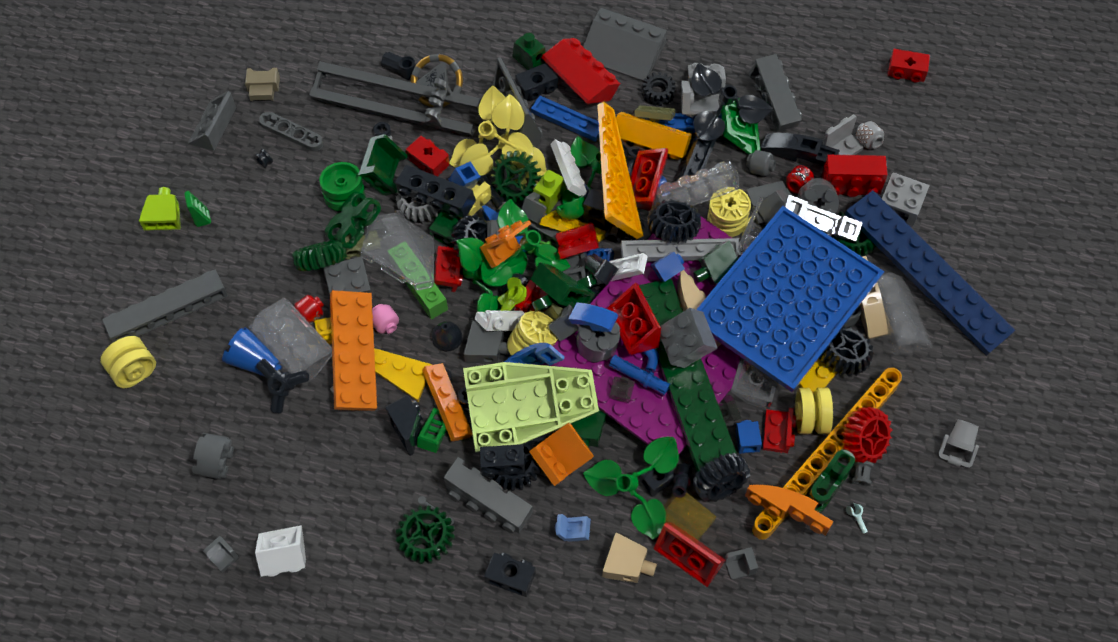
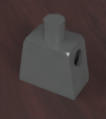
[464,321,512,363]

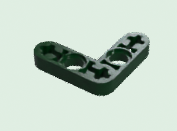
[531,274,598,311]

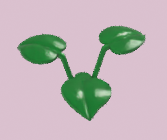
[562,136,602,205]
[480,199,570,287]
[457,238,527,312]
[583,437,679,539]

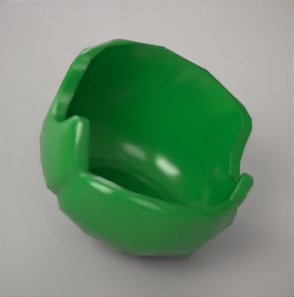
[556,195,585,220]

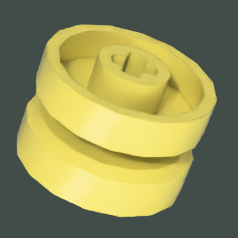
[100,336,156,388]
[795,388,833,434]

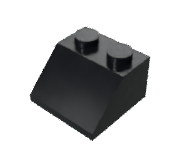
[386,395,423,456]

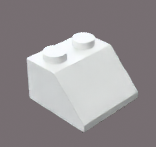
[255,525,306,577]

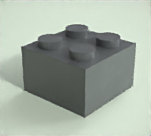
[324,257,373,300]
[660,308,717,368]

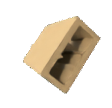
[602,533,657,583]

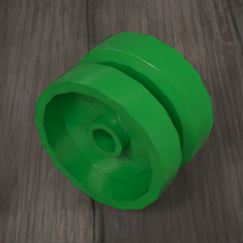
[319,162,365,211]

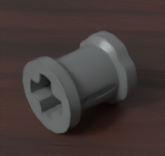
[852,461,874,487]

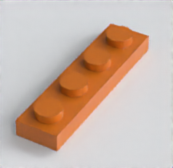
[422,363,473,441]

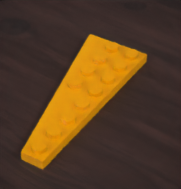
[598,101,644,239]

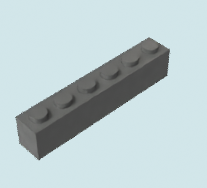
[102,269,228,343]

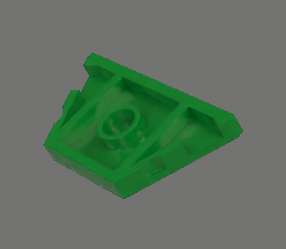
[721,98,761,154]

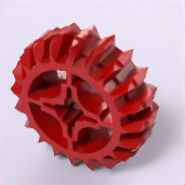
[841,407,893,463]

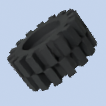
[642,72,676,106]

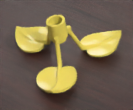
[450,86,534,168]
[460,95,547,178]

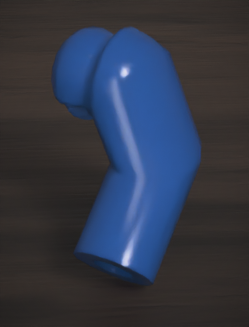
[642,348,659,373]

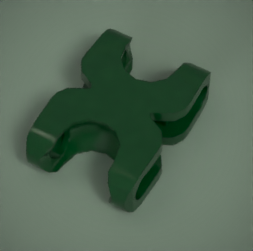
[325,192,381,249]
[808,450,855,514]

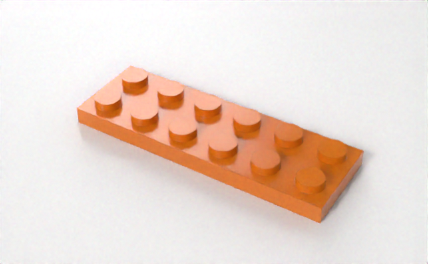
[330,290,377,411]

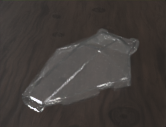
[360,210,434,290]

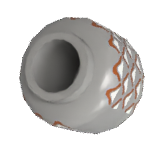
[856,121,884,149]

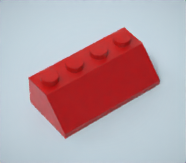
[541,38,621,104]

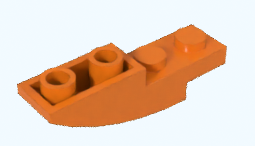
[745,485,834,536]

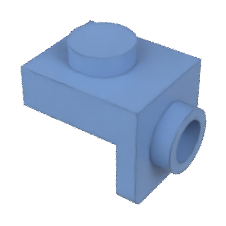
[555,514,591,541]

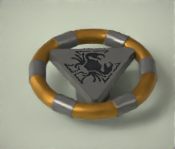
[411,54,463,107]

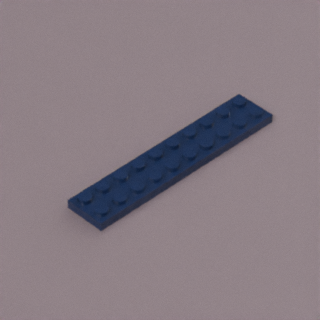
[845,190,1015,356]

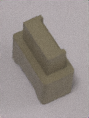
[245,68,280,101]

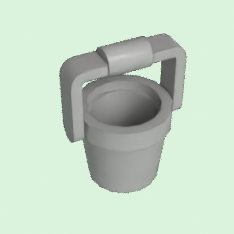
[939,419,979,467]

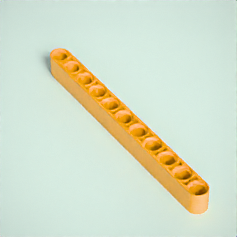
[752,368,902,540]

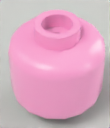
[372,304,399,334]

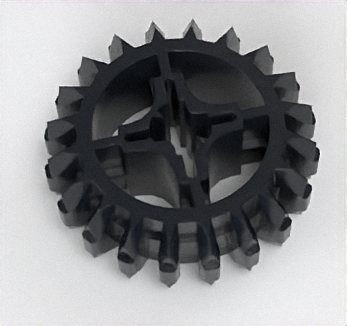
[648,199,701,244]
[450,215,489,262]
[821,326,874,377]
[489,440,541,492]
[693,453,750,502]

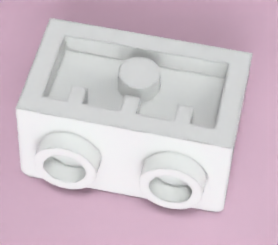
[475,310,525,331]

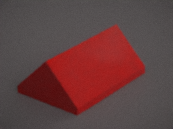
[630,148,668,211]
[607,283,661,355]
[654,522,726,587]

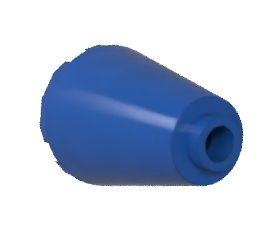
[222,327,282,376]

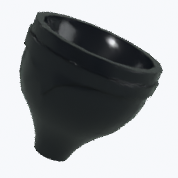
[432,321,463,352]

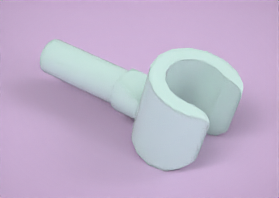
[846,503,868,534]

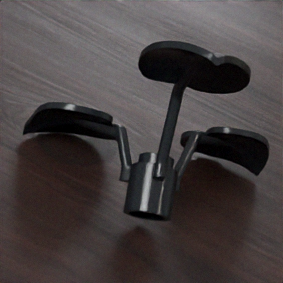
[691,63,773,141]

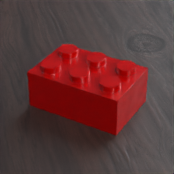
[822,155,888,197]

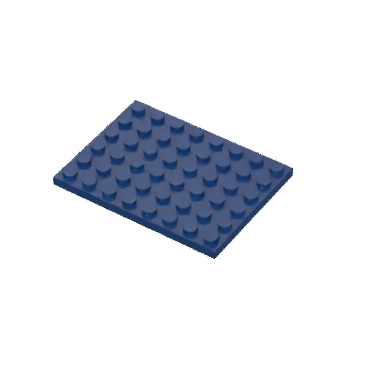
[696,206,884,392]

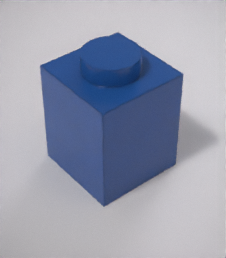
[449,161,481,189]
[651,252,685,282]
[735,420,762,454]

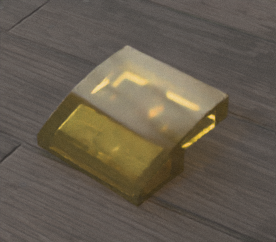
[666,492,717,541]

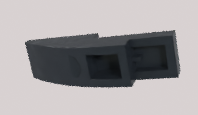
[760,133,840,166]

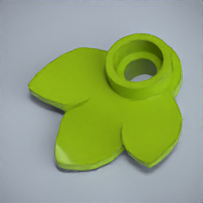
[497,277,527,311]

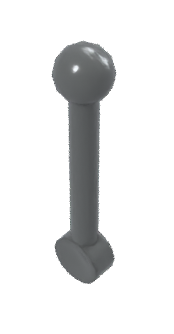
[418,496,454,525]

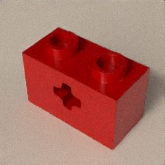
[888,49,930,82]
[405,136,450,176]

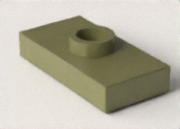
[634,105,675,121]

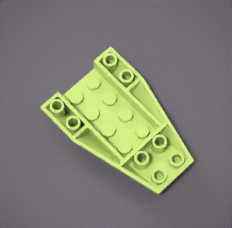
[463,362,599,452]

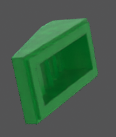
[184,191,211,227]
[417,408,447,453]

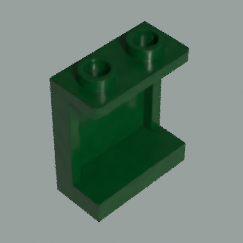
[359,134,408,196]

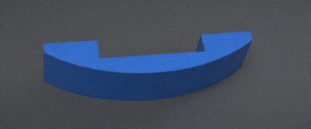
[504,342,565,366]

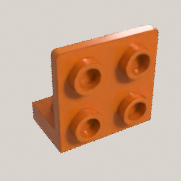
[480,220,531,268]
[529,423,594,486]

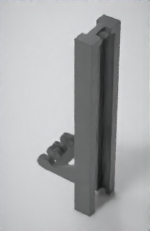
[309,61,481,137]

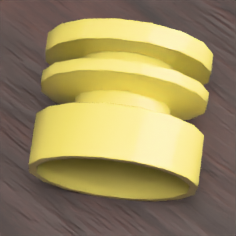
[707,186,751,237]
[507,311,558,355]

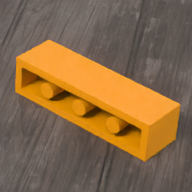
[616,112,692,159]

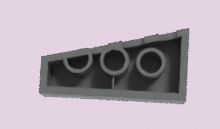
[749,54,802,132]
[444,457,533,534]

